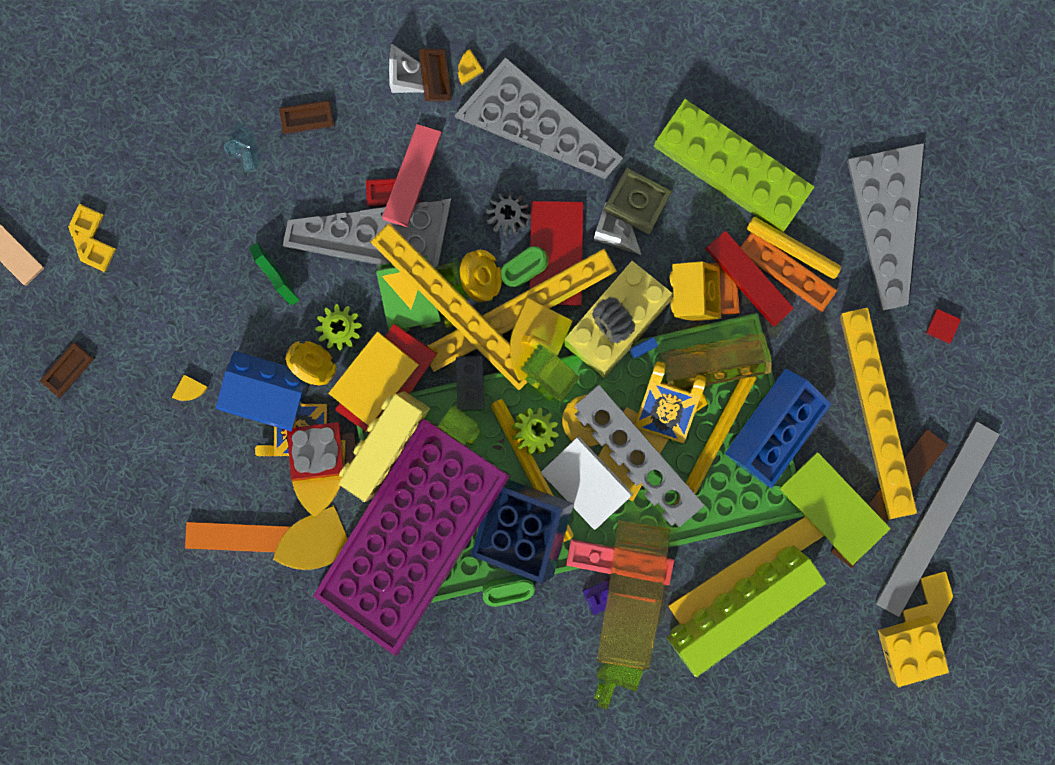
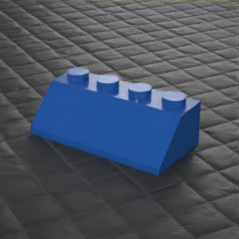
[725,368,831,489]

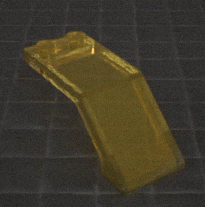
[596,520,670,670]

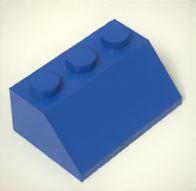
[216,351,308,431]

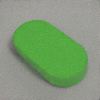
[501,246,549,287]
[482,575,535,607]

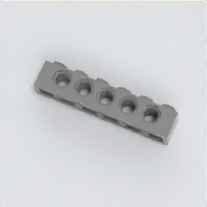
[574,385,704,527]

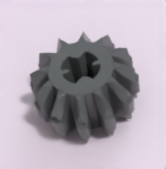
[486,192,530,236]
[592,297,635,343]

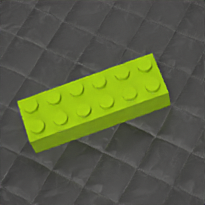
[654,99,814,232]
[666,545,826,677]

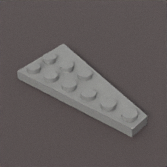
[455,58,623,179]
[847,143,924,311]
[283,198,451,271]

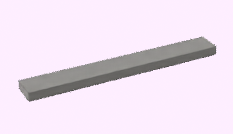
[875,422,1000,617]

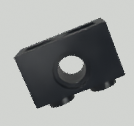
[456,356,485,412]

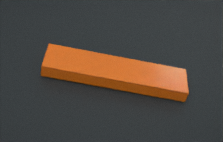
[740,232,838,312]
[185,522,290,552]

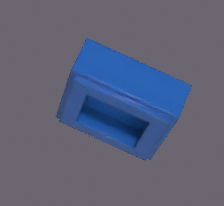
[629,337,658,360]

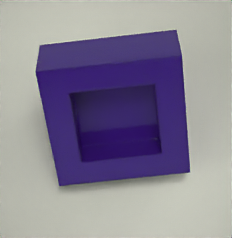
[583,580,617,615]

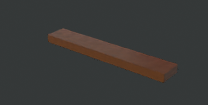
[831,429,948,568]

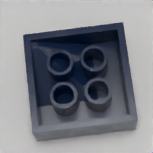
[471,479,574,583]

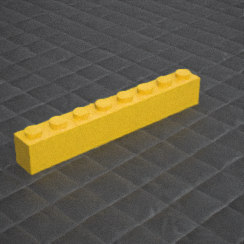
[840,308,917,520]

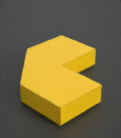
[68,204,116,272]
[902,571,953,626]

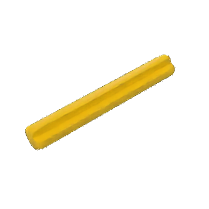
[747,217,841,279]

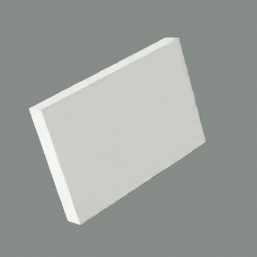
[541,436,633,530]

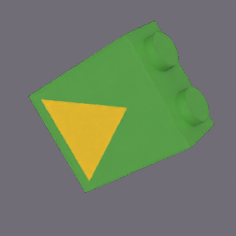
[376,255,440,331]

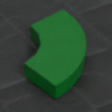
[250,242,299,306]

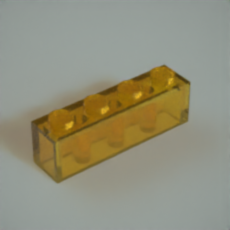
[661,333,771,390]

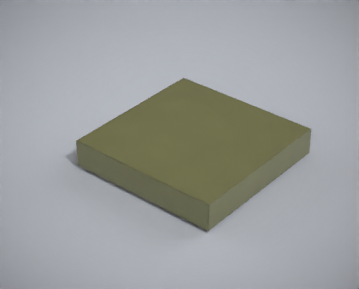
[603,167,672,234]

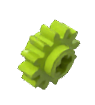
[315,304,362,351]
[511,408,559,455]

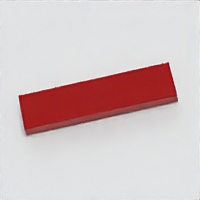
[705,231,794,326]

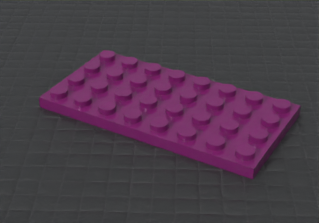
[313,418,510,655]

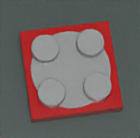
[287,422,344,481]

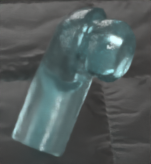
[224,139,256,172]

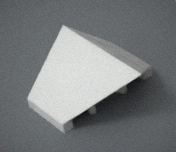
[389,44,424,93]
[594,202,641,255]

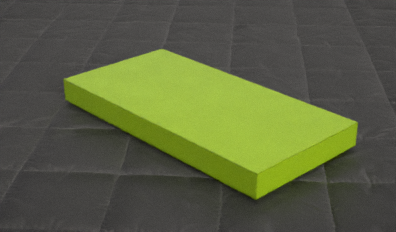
[779,452,891,565]

